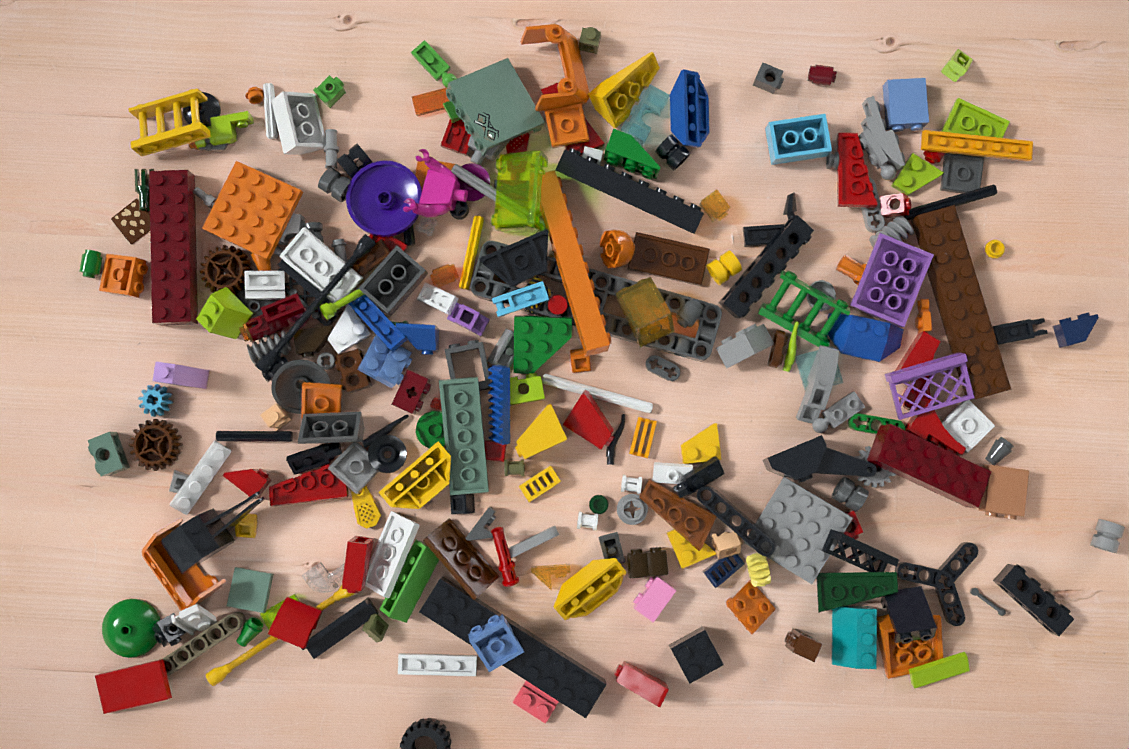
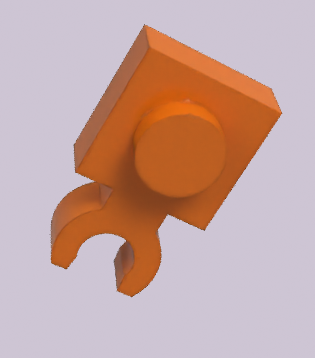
[915,299,932,333]

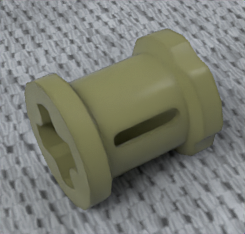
[504,459,525,477]

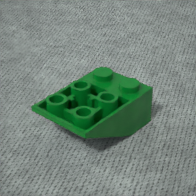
[604,129,661,180]

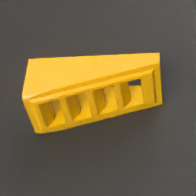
[519,465,561,502]

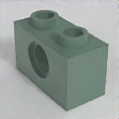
[88,432,130,476]

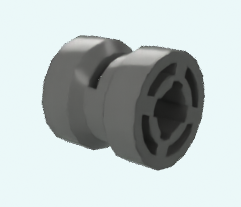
[303,222,324,243]

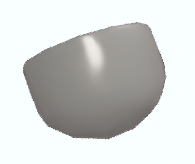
[806,280,836,311]

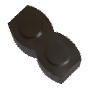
[626,547,668,578]

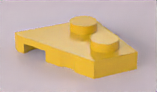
[680,423,722,464]
[666,529,716,569]

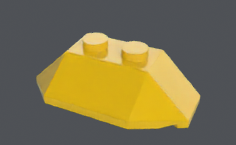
[378,441,451,509]
[553,558,627,620]

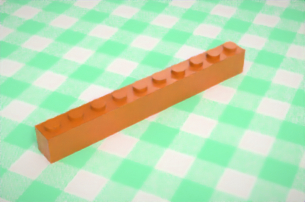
[532,170,612,357]

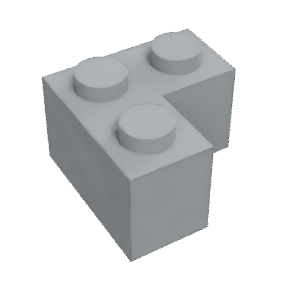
[716,324,774,369]

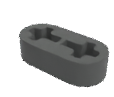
[645,355,680,381]

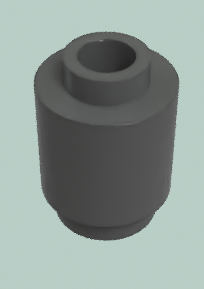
[676,298,704,328]

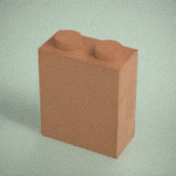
[978,465,1029,520]

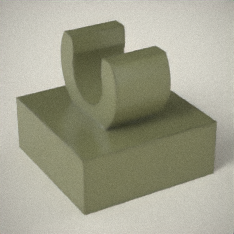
[362,614,389,643]

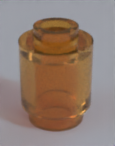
[430,264,459,287]

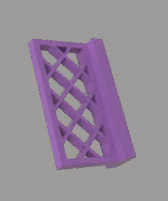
[885,352,974,420]

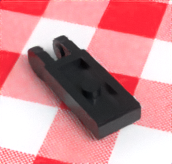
[992,318,1048,345]

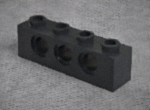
[993,564,1074,636]

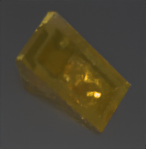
[531,564,570,590]

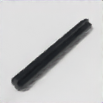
[903,184,998,221]

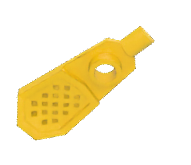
[350,485,381,529]

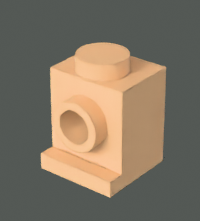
[260,404,292,431]
[712,531,743,560]

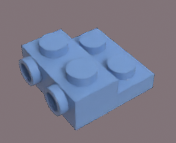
[357,335,412,388]
[468,614,524,672]

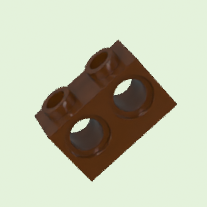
[335,349,372,393]
[785,628,822,662]

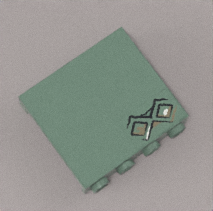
[446,58,545,156]

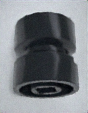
[655,134,691,171]
[336,143,373,178]

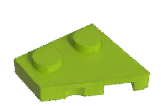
[891,153,944,196]

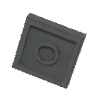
[940,153,984,194]

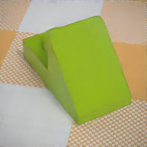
[941,49,973,82]

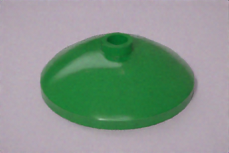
[102,599,160,658]

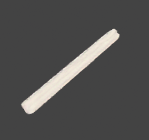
[542,374,653,413]

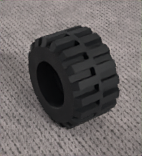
[400,718,451,749]

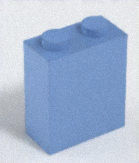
[883,78,929,132]

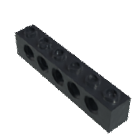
[718,215,814,318]

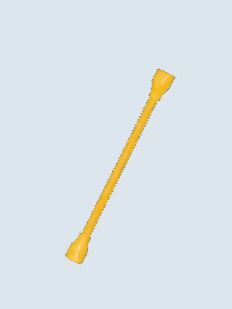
[206,585,356,686]

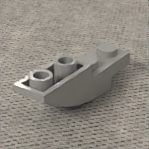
[861,96,905,171]
[796,345,839,424]

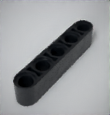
[697,486,777,557]

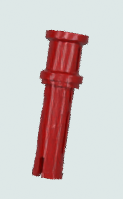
[491,527,519,587]

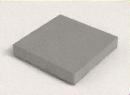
[328,442,379,494]

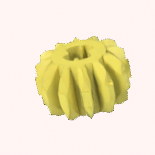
[746,553,771,587]

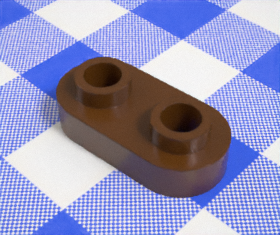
[768,329,788,368]

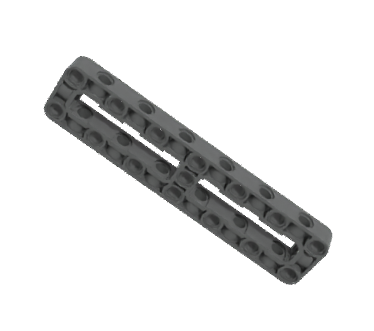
[470,240,722,362]

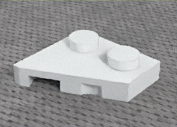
[327,305,371,354]

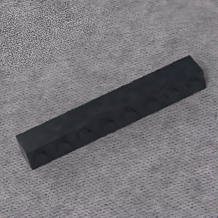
[555,148,704,234]

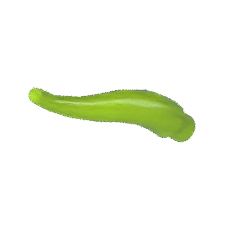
[783,321,799,372]

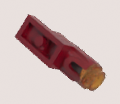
[239,293,305,342]

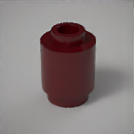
[808,64,837,86]

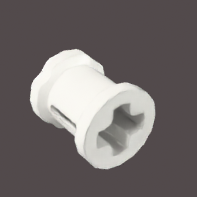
[621,475,642,494]
[577,511,598,531]

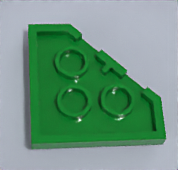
[513,315,573,374]

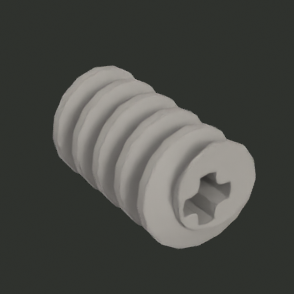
[869,216,914,248]
[247,330,291,364]

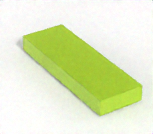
[909,652,970,689]

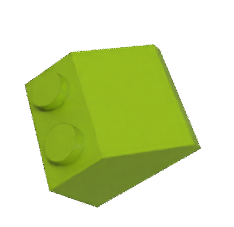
[196,287,253,339]

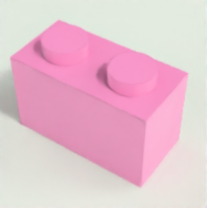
[633,576,676,623]

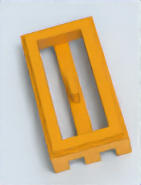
[629,417,657,459]

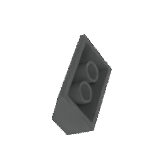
[358,246,428,316]
[298,412,365,444]

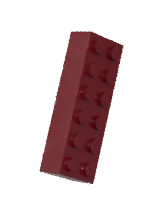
[867,424,991,508]

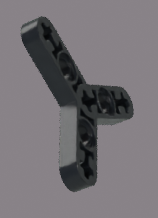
[895,542,978,626]

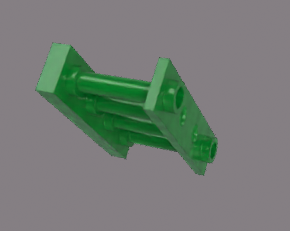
[758,270,850,347]

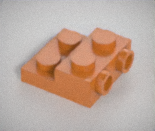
[99,254,148,298]

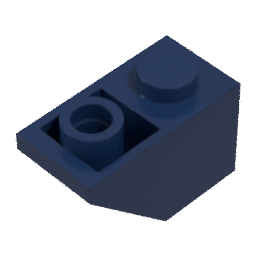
[1053,312,1099,348]

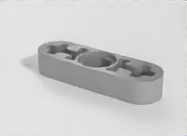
[861,178,885,233]
[508,526,559,558]

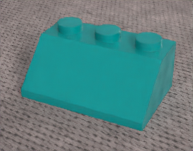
[832,606,877,669]

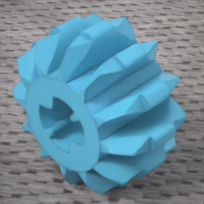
[138,384,173,417]

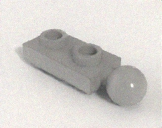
[858,128,896,180]
[812,391,865,433]

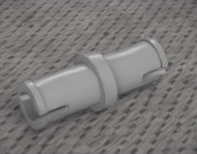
[324,129,339,169]

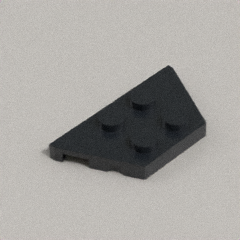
[479,229,548,287]

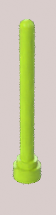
[319,289,364,320]

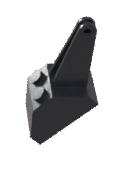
[763,435,877,483]
[161,491,265,575]

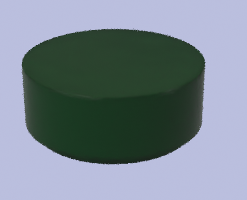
[589,495,608,514]

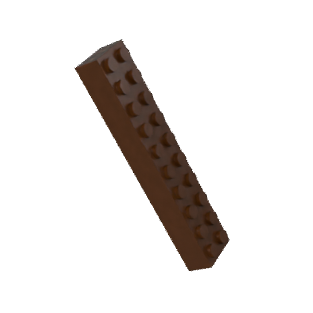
[911,205,1012,400]

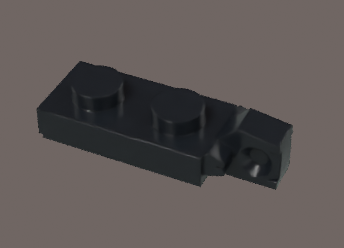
[286,443,342,475]
[673,456,725,498]

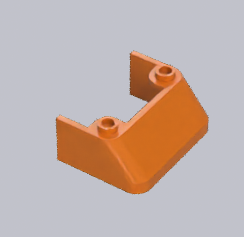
[520,24,589,111]
[141,518,226,611]

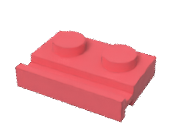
[512,681,559,724]

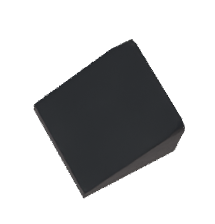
[450,494,475,514]

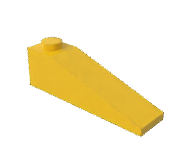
[588,52,660,128]

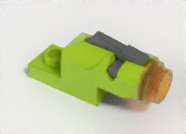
[188,111,254,151]

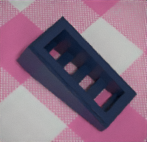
[702,554,745,588]

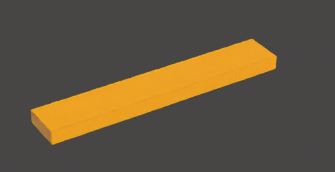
[921,130,1033,161]

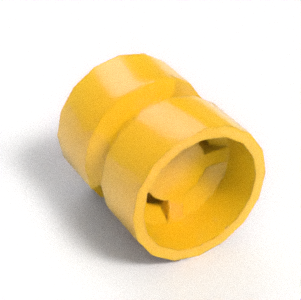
[706,250,743,285]

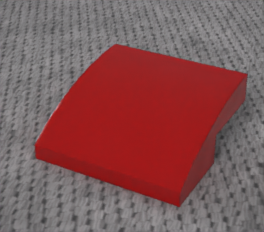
[268,597,323,649]

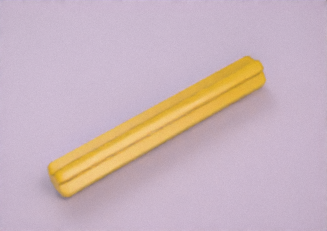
[459,216,484,290]

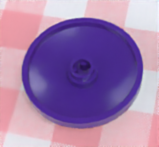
[346,161,422,237]

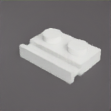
[244,271,285,300]
[171,604,217,635]

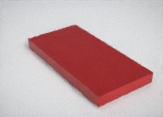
[95,659,172,714]

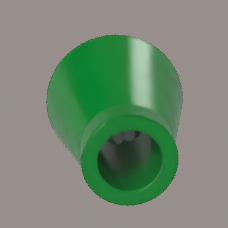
[236,617,263,647]

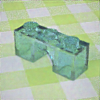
[621,84,670,147]

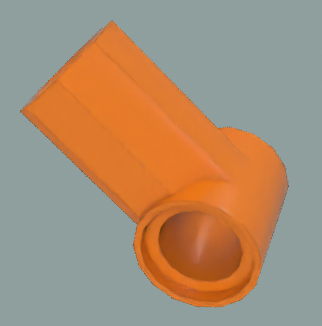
[835,255,867,285]

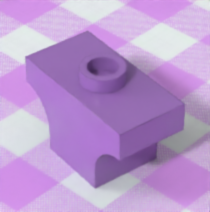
[447,303,490,336]

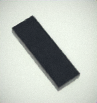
[743,224,795,247]

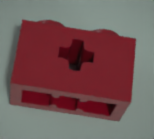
[391,369,431,415]

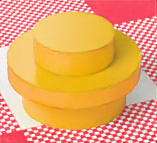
[985,240,1005,259]

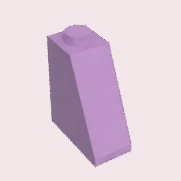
[153,362,209,389]

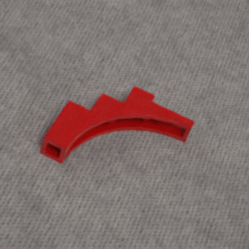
[895,331,966,455]

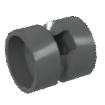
[318,167,351,202]
[832,477,869,512]

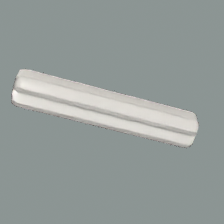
[263,83,278,139]

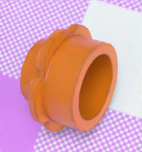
[245,87,264,104]

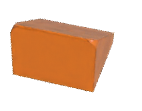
[570,348,591,373]

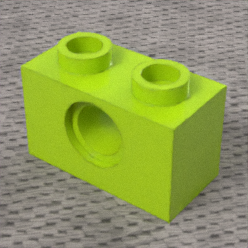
[510,373,545,406]

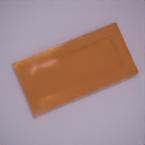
[412,88,449,116]

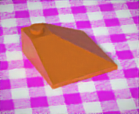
[877,614,943,679]

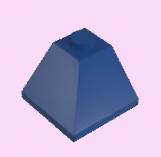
[396,323,439,355]

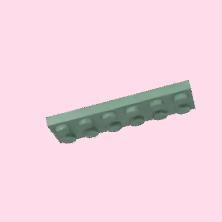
[439,377,489,495]

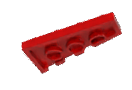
[837,133,878,208]
[269,464,349,507]

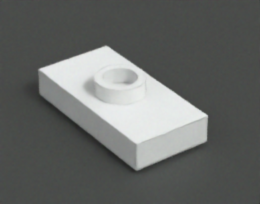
[417,282,459,315]
[652,462,693,484]

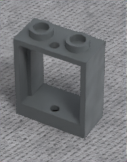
[445,340,492,391]

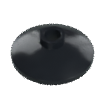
[183,92,221,127]
[368,435,407,473]

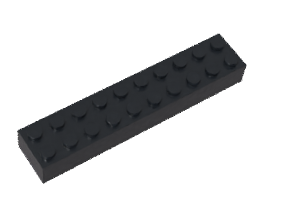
[419,576,607,719]

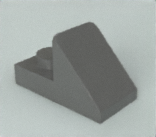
[465,506,496,541]
[598,532,625,564]

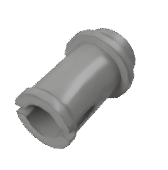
[332,239,348,262]

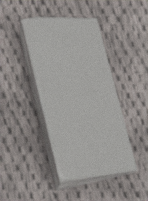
[487,329,514,367]

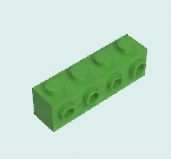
[380,539,439,623]

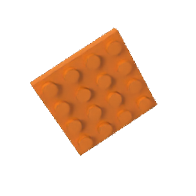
[202,161,303,261]

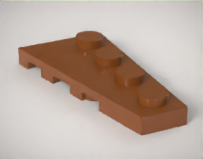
[639,479,717,551]

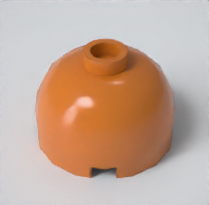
[600,229,635,268]

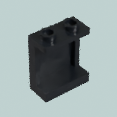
[881,586,937,644]

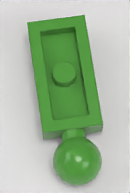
[411,40,457,88]

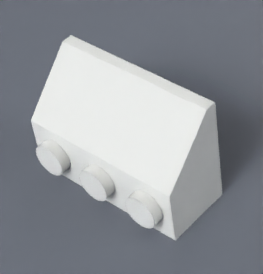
[271,91,326,155]

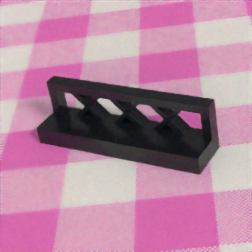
[277,259,343,326]
[822,529,899,572]
[301,597,379,659]

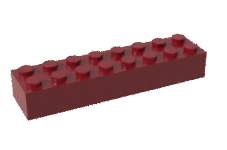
[149,170,198,326]

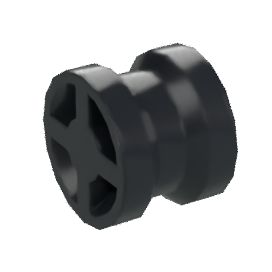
[449,201,469,220]

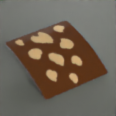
[111,198,150,245]

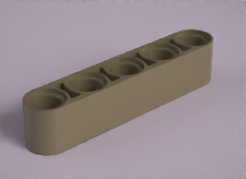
[163,612,246,676]

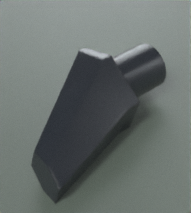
[783,192,797,220]

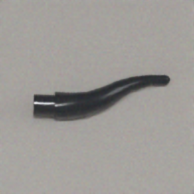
[606,414,625,465]
[362,415,409,448]

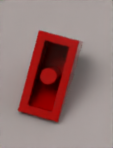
[222,468,272,499]

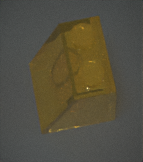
[616,277,675,347]

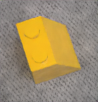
[515,404,567,459]

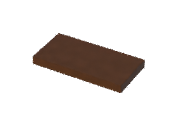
[627,232,710,286]
[423,518,500,600]

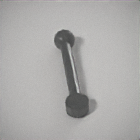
[290,289,320,319]
[970,588,1006,616]

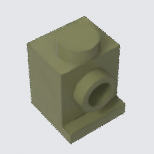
[579,27,601,54]

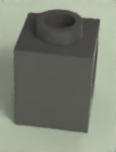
[753,63,784,94]

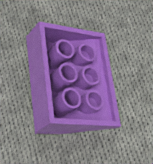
[850,233,934,327]

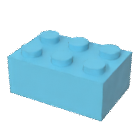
[765,114,832,165]

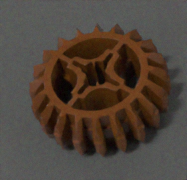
[200,245,253,295]
[128,419,183,471]

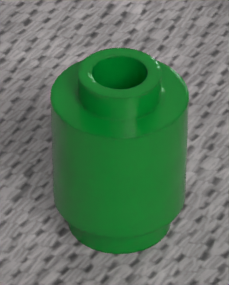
[79,249,102,278]

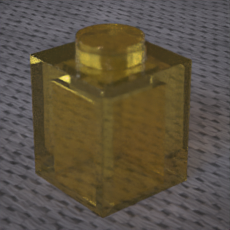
[699,189,731,222]

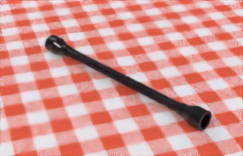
[255,234,377,374]

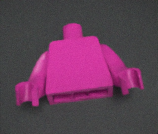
[403,149,468,217]

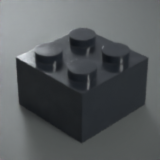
[669,626,724,684]

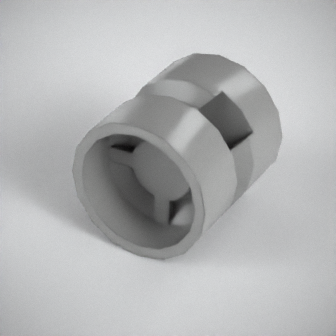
[1090,519,1125,553]

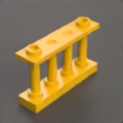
[128,88,211,157]

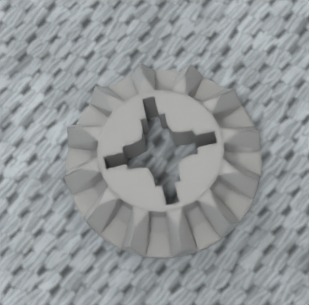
[617,494,648,525]

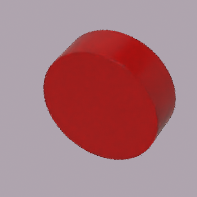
[548,295,567,315]

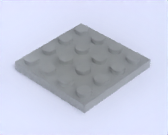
[744,477,853,584]

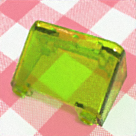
[491,150,548,233]

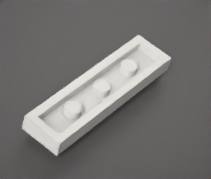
[170,440,232,515]
[398,653,477,676]

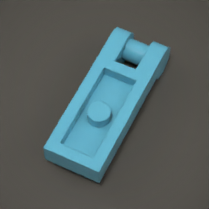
[492,281,549,317]

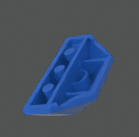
[670,69,710,148]
[827,313,904,362]

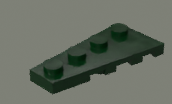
[816,572,898,613]

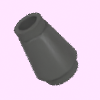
[985,437,1014,466]

